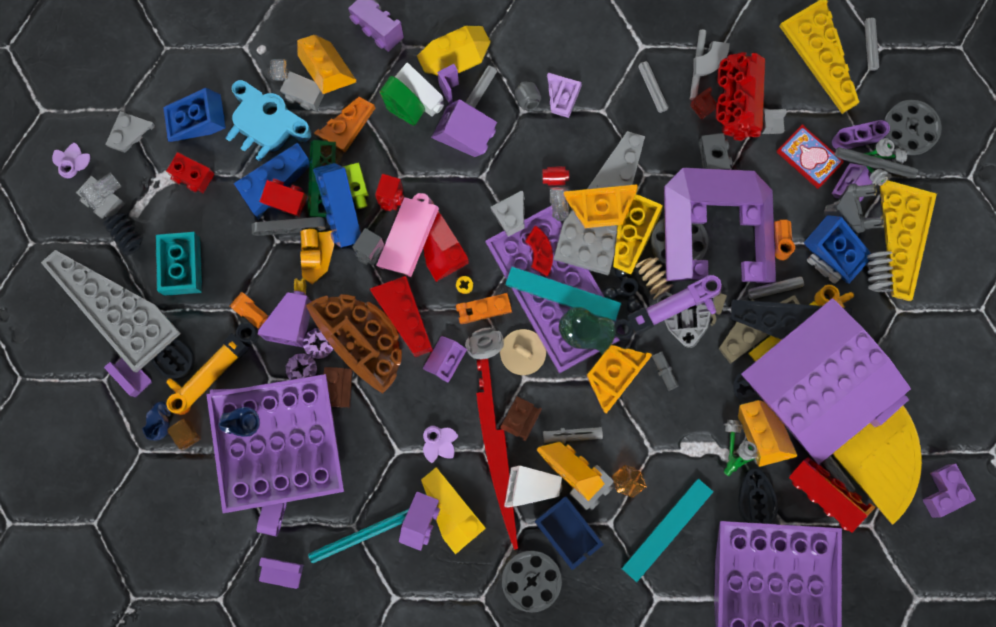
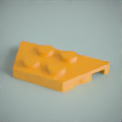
[564,184,638,228]
[587,345,652,413]

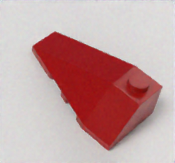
[423,200,469,282]

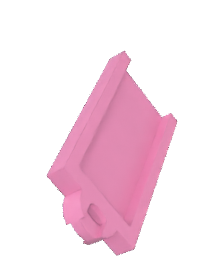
[376,193,439,277]

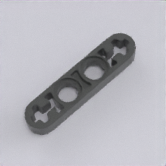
[251,217,325,236]

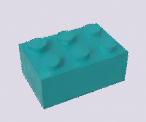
[156,232,202,296]

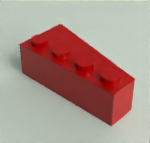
[789,457,875,533]

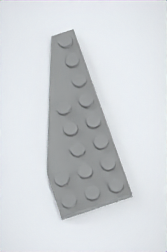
[553,131,645,275]
[41,250,181,373]

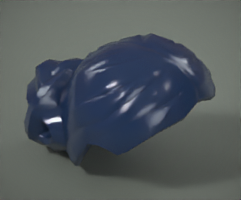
[142,402,171,441]
[218,407,260,437]

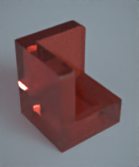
[690,87,717,120]

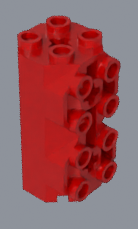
[716,52,765,141]

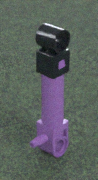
[613,275,722,341]

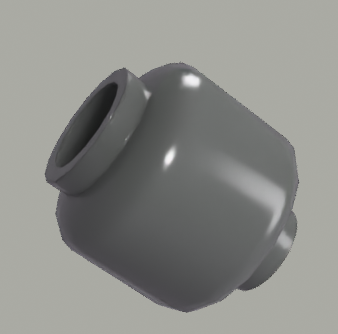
[515,81,541,110]

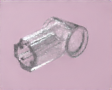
[267,59,288,81]
[80,172,121,209]
[550,187,569,221]

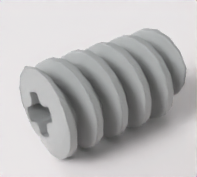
[867,251,894,292]

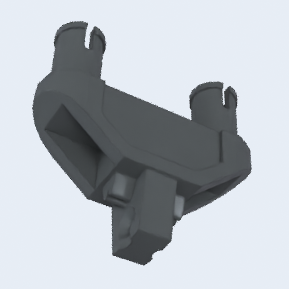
[824,183,884,233]

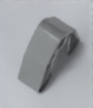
[657,289,714,348]

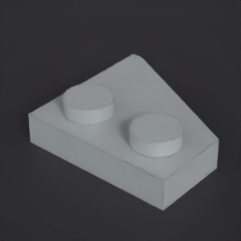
[105,111,155,153]
[490,191,525,237]

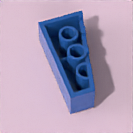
[234,143,309,220]
[313,163,361,248]

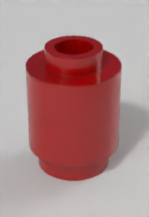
[542,166,569,186]

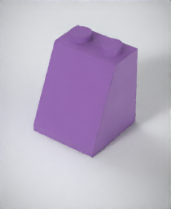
[431,99,497,157]
[258,291,311,348]

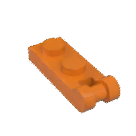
[456,293,512,324]

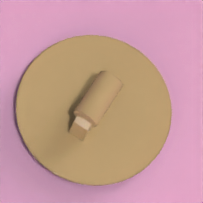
[500,329,546,375]

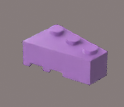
[348,0,404,52]

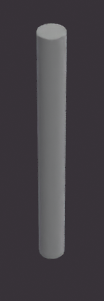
[689,29,706,100]

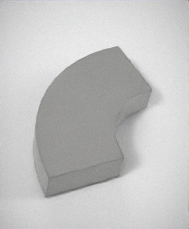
[693,41,730,77]

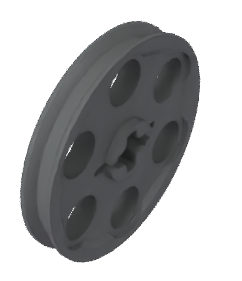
[884,100,942,155]
[651,218,708,267]
[502,551,562,612]

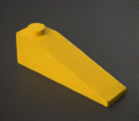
[613,194,663,275]
[421,467,486,554]

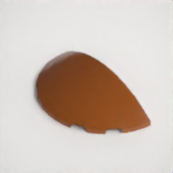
[306,294,402,394]

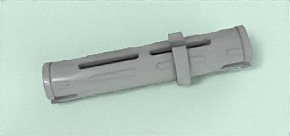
[543,427,603,444]

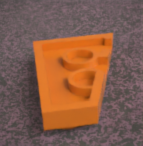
[314,97,375,152]

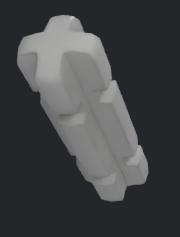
[807,253,842,284]

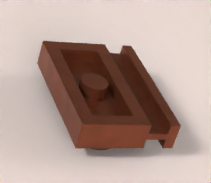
[324,367,353,408]
[500,396,542,441]

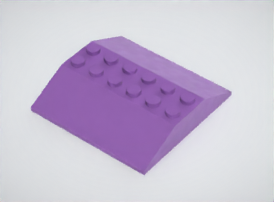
[741,298,911,465]
[207,374,344,513]
[714,521,842,627]

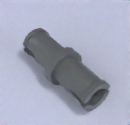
[652,351,679,391]

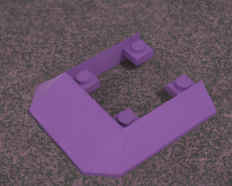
[664,168,776,283]

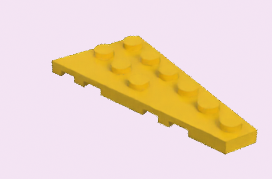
[779,0,859,114]

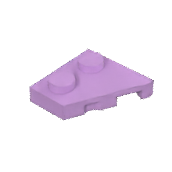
[547,73,582,118]

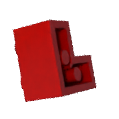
[259,179,308,217]

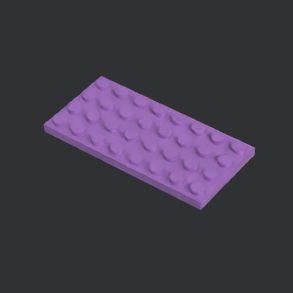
[485,206,625,374]

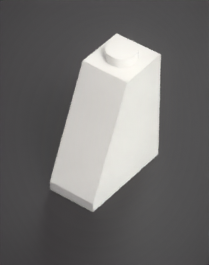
[395,63,444,116]
[504,466,562,507]

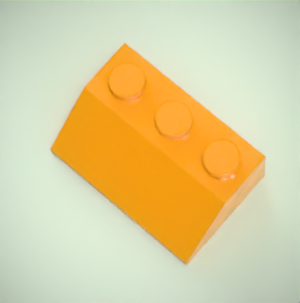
[297,35,356,94]
[738,400,797,467]
[537,442,605,501]

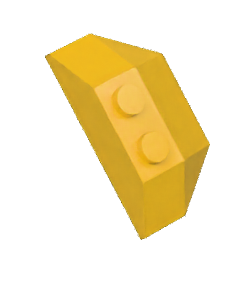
[417,26,490,76]

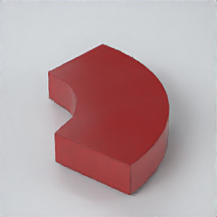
[525,225,553,277]

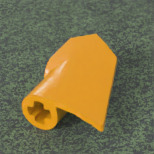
[300,229,335,284]

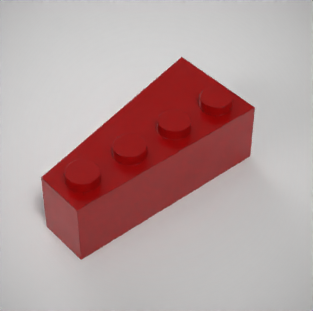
[370,276,433,357]

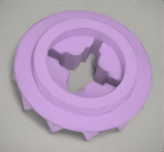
[303,328,333,359]
[286,353,317,380]

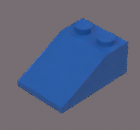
[163,88,226,142]
[804,215,871,284]

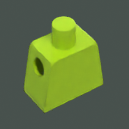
[344,162,369,209]

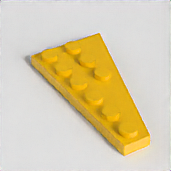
[880,180,937,301]

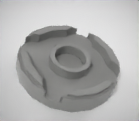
[465,328,504,359]

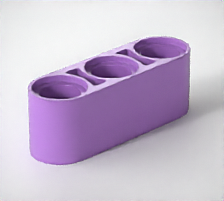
[832,120,890,149]
[257,502,287,537]

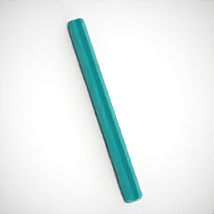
[308,509,409,563]

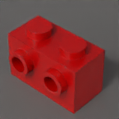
[166,152,215,193]
[375,174,404,211]

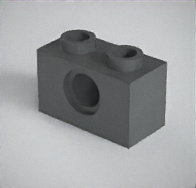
[699,133,732,170]
[353,228,385,266]

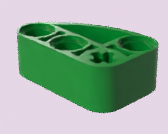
[379,76,425,126]

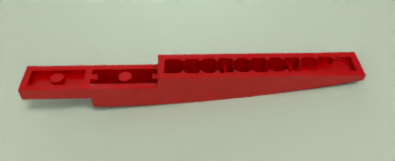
[476,358,518,550]

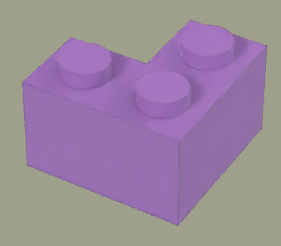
[923,463,976,518]
[399,492,440,551]

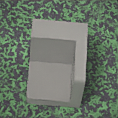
[761,109,787,134]

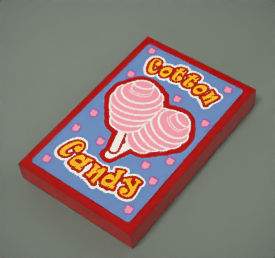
[776,125,844,189]

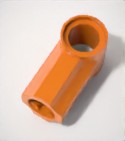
[774,220,795,260]
[229,292,269,329]

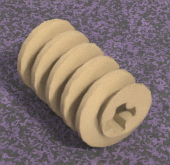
[635,257,674,300]

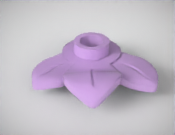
[52,143,91,178]
[423,426,458,463]

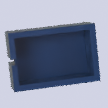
[534,496,604,570]

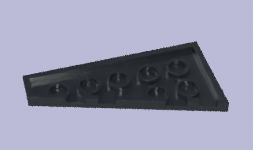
[730,300,852,340]

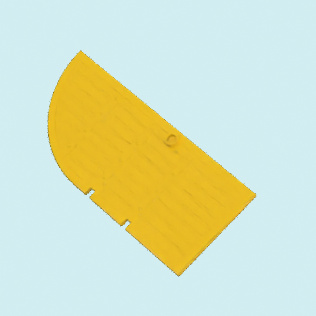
[748,301,922,525]

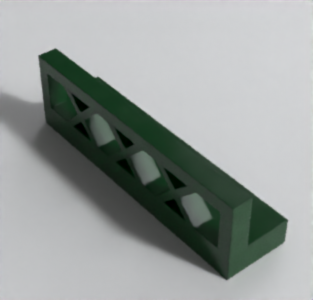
[307,140,336,218]

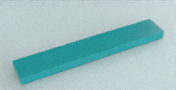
[505,267,621,322]
[621,479,713,582]

